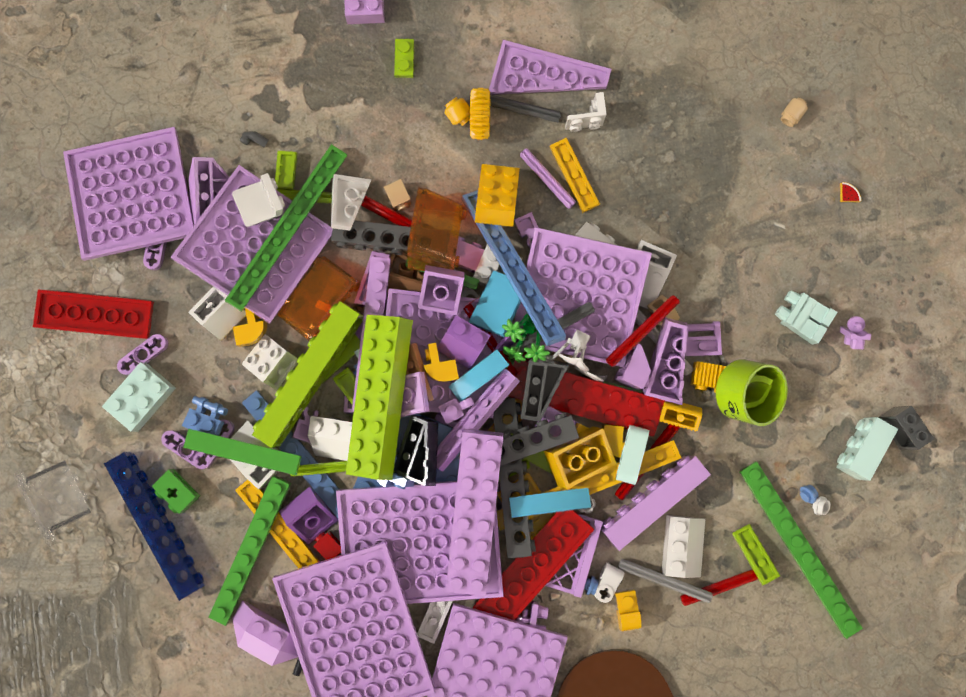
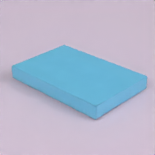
[469,271,521,337]

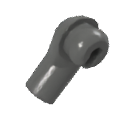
[240,131,269,147]

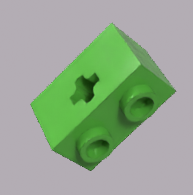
[152,469,200,514]

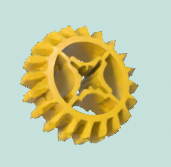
[470,88,491,140]

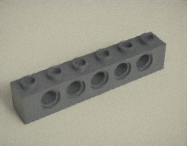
[331,220,450,260]
[458,412,579,466]

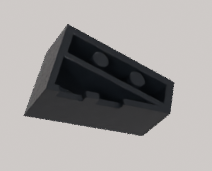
[393,415,439,486]

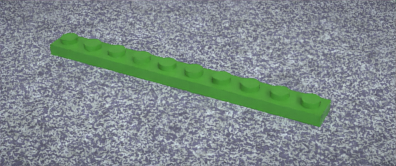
[225,144,347,312]
[739,461,863,639]

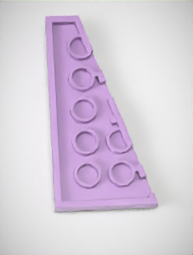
[489,40,611,95]

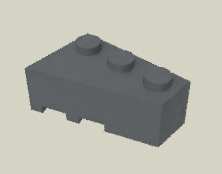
[521,358,569,421]

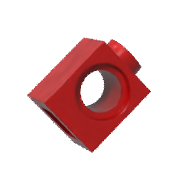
[313,531,341,560]

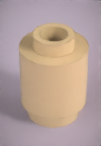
[780,98,808,127]

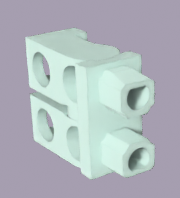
[775,290,837,345]

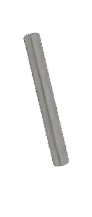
[618,559,713,603]

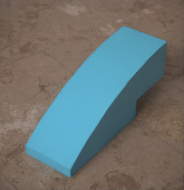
[448,349,509,402]

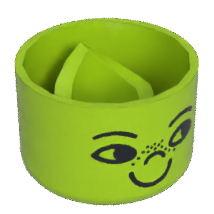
[715,359,788,426]

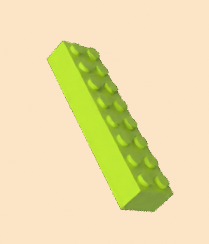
[252,301,364,448]
[346,315,413,480]

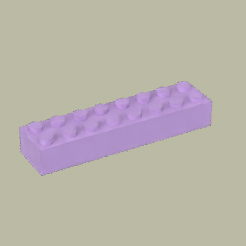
[446,429,504,596]

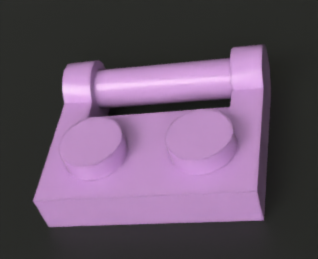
[684,321,722,357]

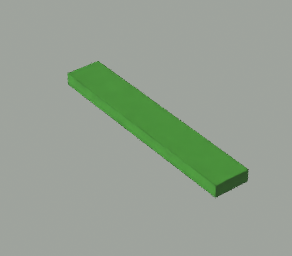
[183,429,302,475]

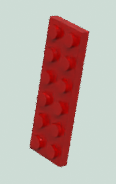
[33,289,154,339]

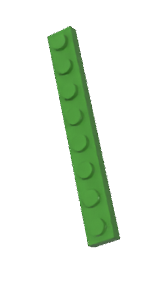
[208,475,291,626]

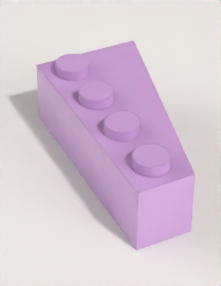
[642,317,688,405]

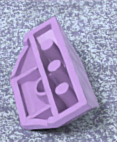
[189,157,229,225]
[233,600,298,666]

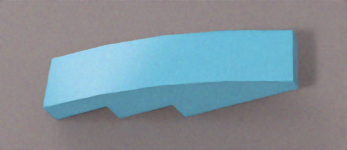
[509,488,591,518]

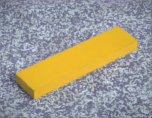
[549,137,600,213]

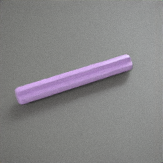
[520,148,576,209]

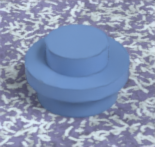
[800,485,819,504]
[584,576,599,595]

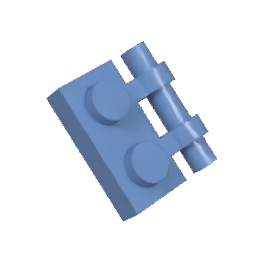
[182,396,228,436]

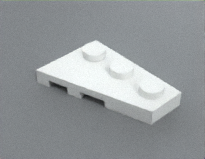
[331,174,371,230]

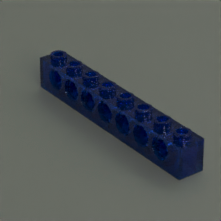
[104,452,204,601]

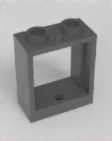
[878,406,934,450]

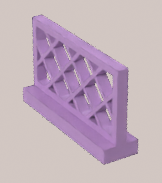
[545,513,603,598]

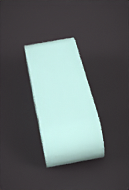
[616,425,649,485]

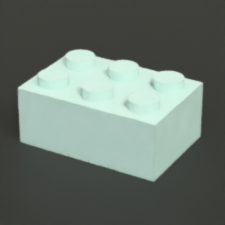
[102,362,176,432]
[836,417,898,481]

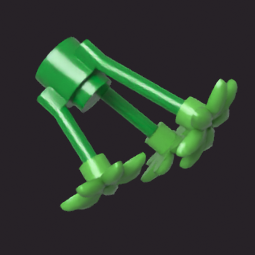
[502,314,550,363]

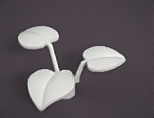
[545,330,607,382]

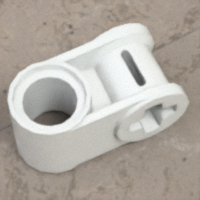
[594,563,625,603]

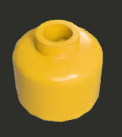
[444,97,470,126]

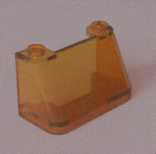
[407,187,467,271]
[277,256,361,341]

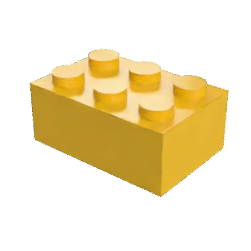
[475,164,520,227]
[544,427,617,489]

